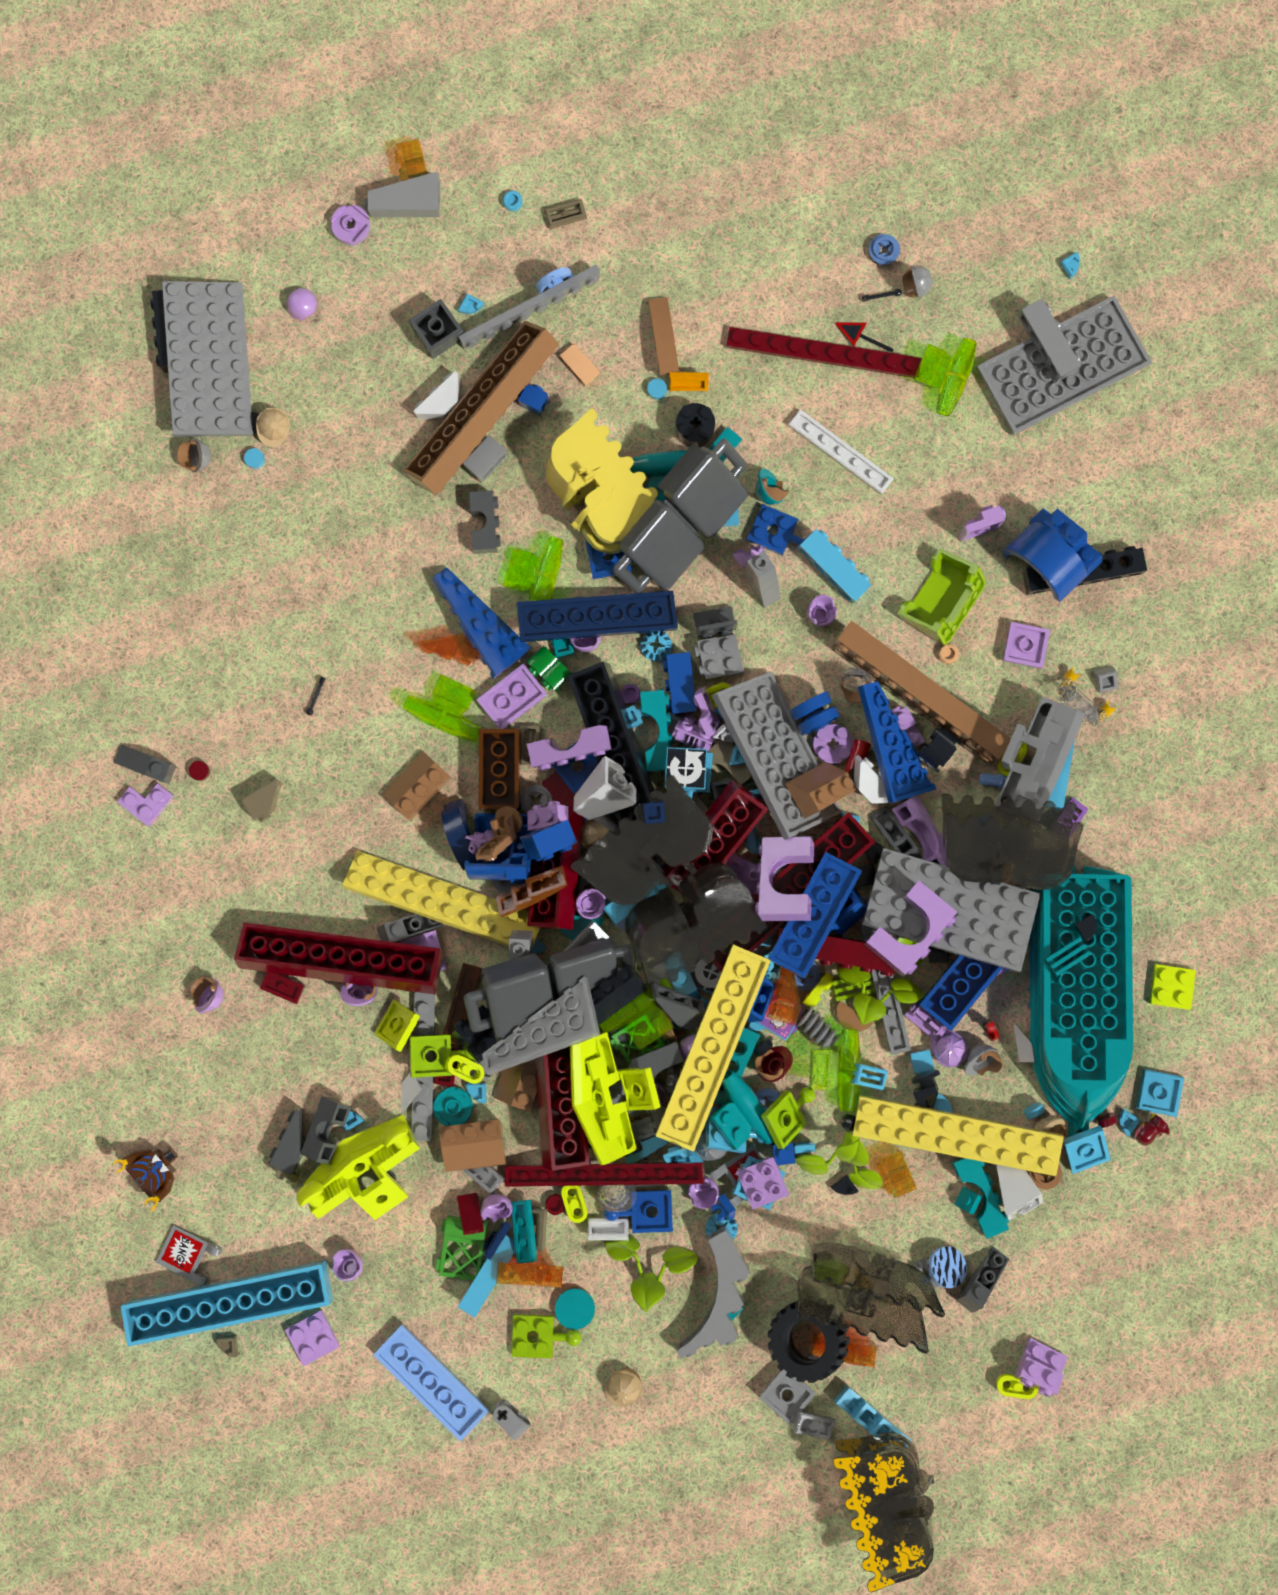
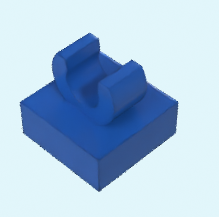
[711,1194,736,1222]

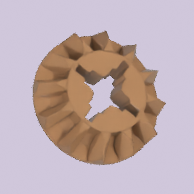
[1029,1165,1062,1190]

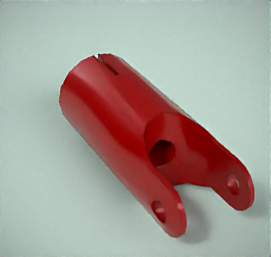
[844,739,871,774]

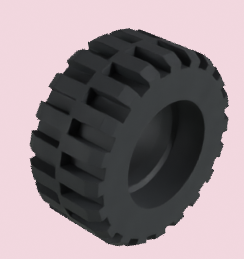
[767,1298,850,1383]

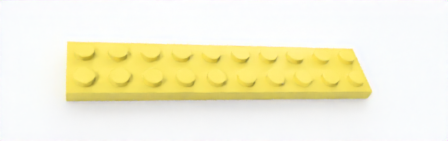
[342,851,540,949]
[655,945,771,1152]
[853,1095,1064,1176]

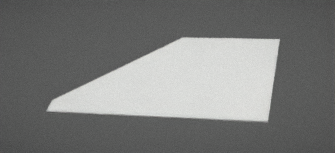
[1014,1024,1034,1062]
[401,1073,422,1114]

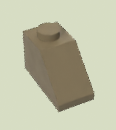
[242,779,282,822]

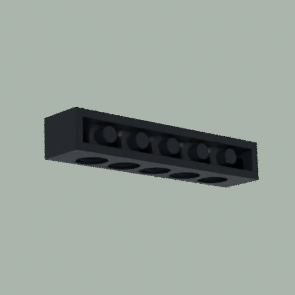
[1022,546,1147,595]

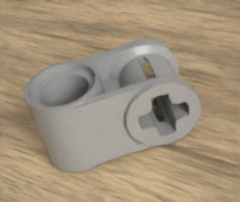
[493,1400,531,1441]

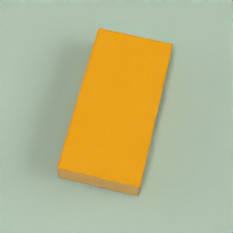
[669,372,709,391]

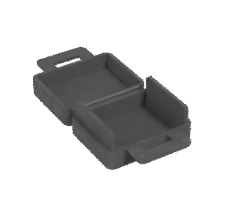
[613,439,748,593]
[464,939,635,1042]

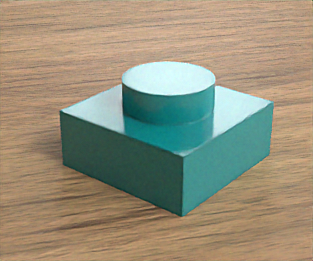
[954,1187,982,1215]

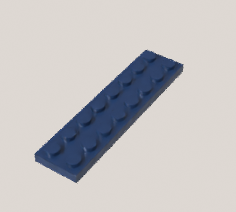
[516,591,678,642]

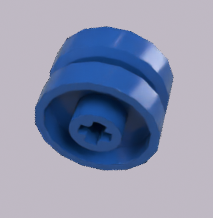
[789,691,841,736]

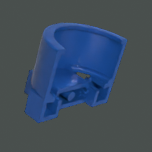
[1003,508,1102,602]
[465,813,533,884]

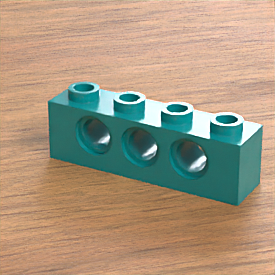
[714,1027,760,1106]

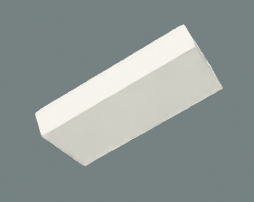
[588,1218,629,1240]

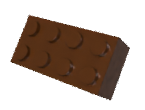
[478,729,520,810]

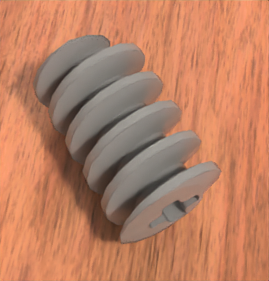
[797,1006,841,1050]

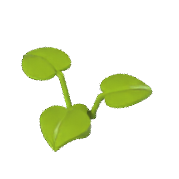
[836,963,924,1025]
[795,1132,883,1189]
[604,1235,698,1312]

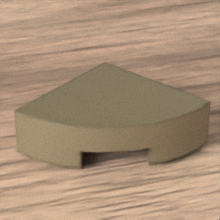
[275,1169,300,1182]
[215,1335,238,1357]

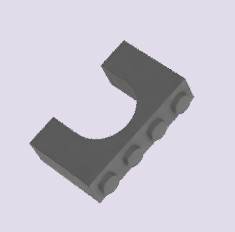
[628,1041,684,1133]

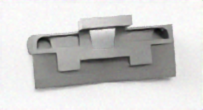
[995,696,1085,825]

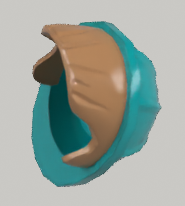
[756,468,789,505]

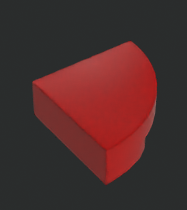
[983,1021,999,1042]

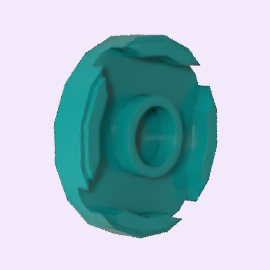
[433,1086,474,1126]
[555,1288,595,1330]

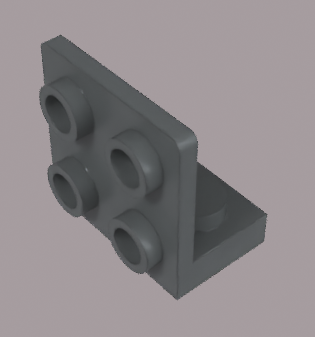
[693,606,738,639]

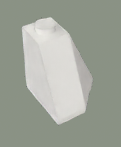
[574,756,636,820]
[996,1164,1043,1220]

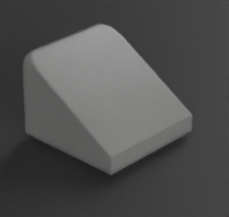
[1093,666,1118,693]

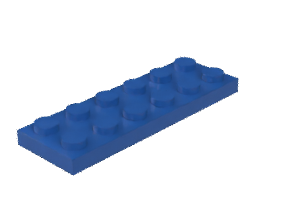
[768,852,862,979]

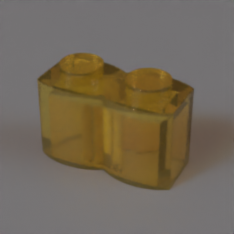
[394,138,428,181]
[876,1150,917,1198]

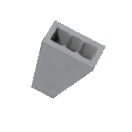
[365,172,440,217]
[743,550,781,608]

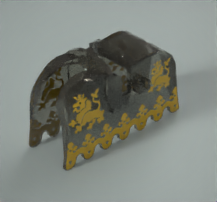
[833,1433,935,1593]

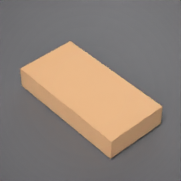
[560,343,600,386]

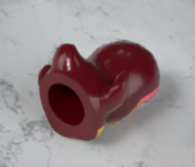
[1135,1113,1170,1146]

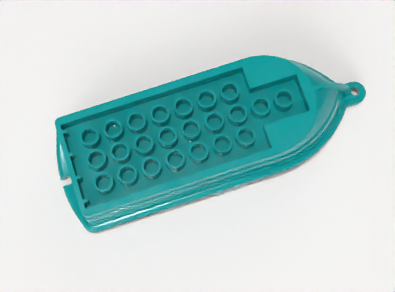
[1028,866,1133,1137]

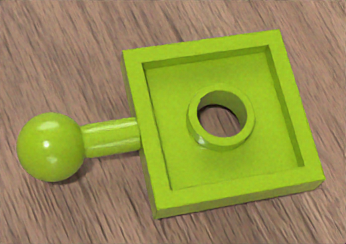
[409,1034,475,1078]
[761,1087,815,1149]
[512,1314,582,1359]

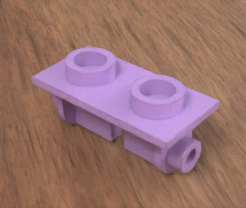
[465,830,494,854]
[905,1001,946,1041]

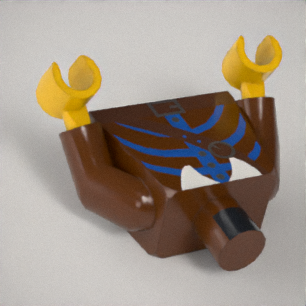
[111,1148,178,1212]

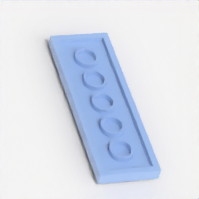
[373,1323,490,1442]

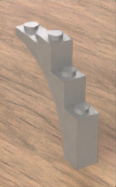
[677,1226,750,1358]

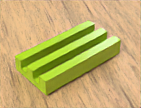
[832,973,876,1001]

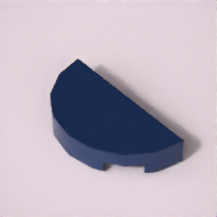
[483,1222,512,1260]

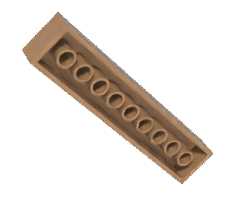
[403,321,559,495]
[833,620,1011,763]

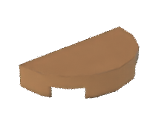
[836,1001,873,1032]

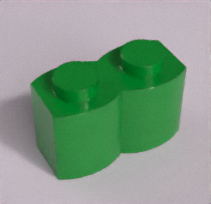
[527,646,572,692]

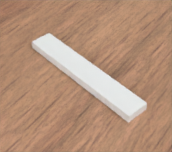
[788,409,894,495]

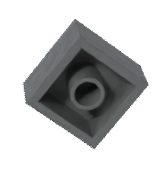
[409,299,464,359]

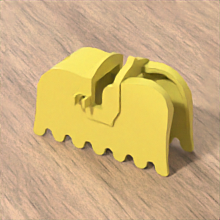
[546,408,658,554]

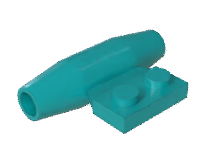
[630,450,686,502]
[710,1070,774,1150]

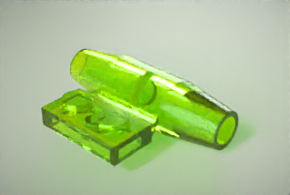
[913,338,977,416]
[503,536,564,601]
[403,675,481,742]
[599,975,674,1050]
[809,1028,861,1111]

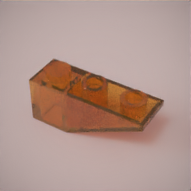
[417,634,479,666]
[768,967,801,1026]
[496,1262,563,1288]
[811,1333,877,1367]

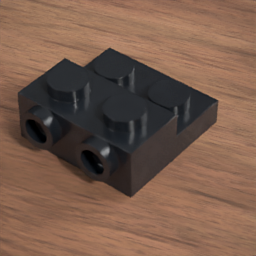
[451,1004,497,1063]

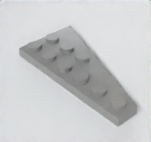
[482,976,600,1075]

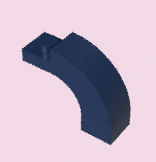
[441,798,481,871]

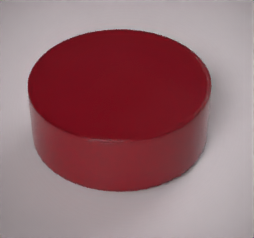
[189,761,210,781]
[1096,1112,1118,1128]
[545,1194,565,1215]

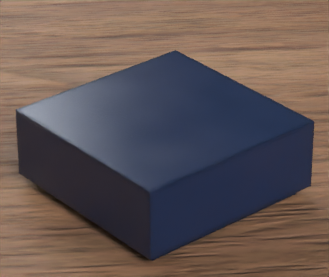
[643,801,666,824]

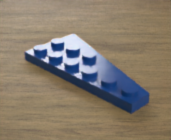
[432,567,531,679]
[858,681,937,803]

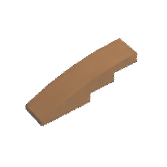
[648,297,679,376]

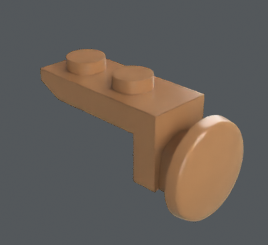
[475,806,523,861]

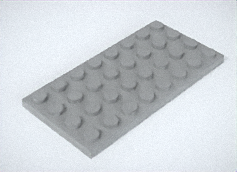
[162,281,253,437]
[976,295,1152,436]
[712,671,842,840]
[862,848,1040,972]

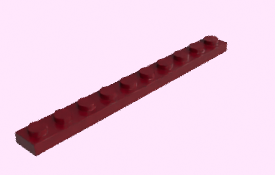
[726,327,921,379]
[504,1162,705,1187]

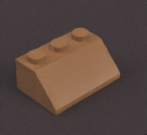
[382,751,451,821]
[785,762,857,819]
[494,1059,537,1112]
[439,1119,506,1172]

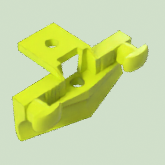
[570,1032,660,1165]
[296,1115,420,1220]

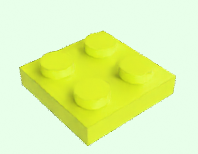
[1149,964,1196,1010]
[374,999,420,1052]

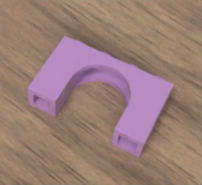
[755,836,814,921]
[864,880,957,977]

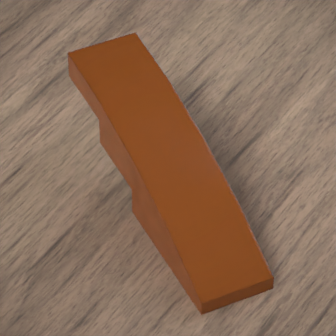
[496,866,567,917]

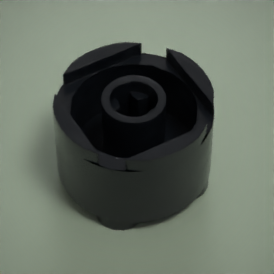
[676,403,715,447]
[917,727,962,773]

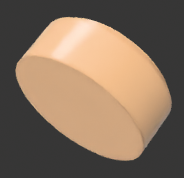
[938,644,959,664]

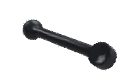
[862,289,902,302]
[306,677,326,716]

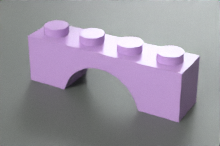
[527,725,612,770]
[892,795,957,868]

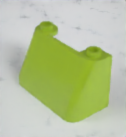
[897,548,986,645]

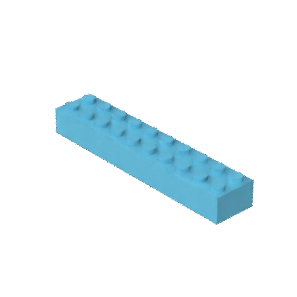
[121,1260,333,1347]

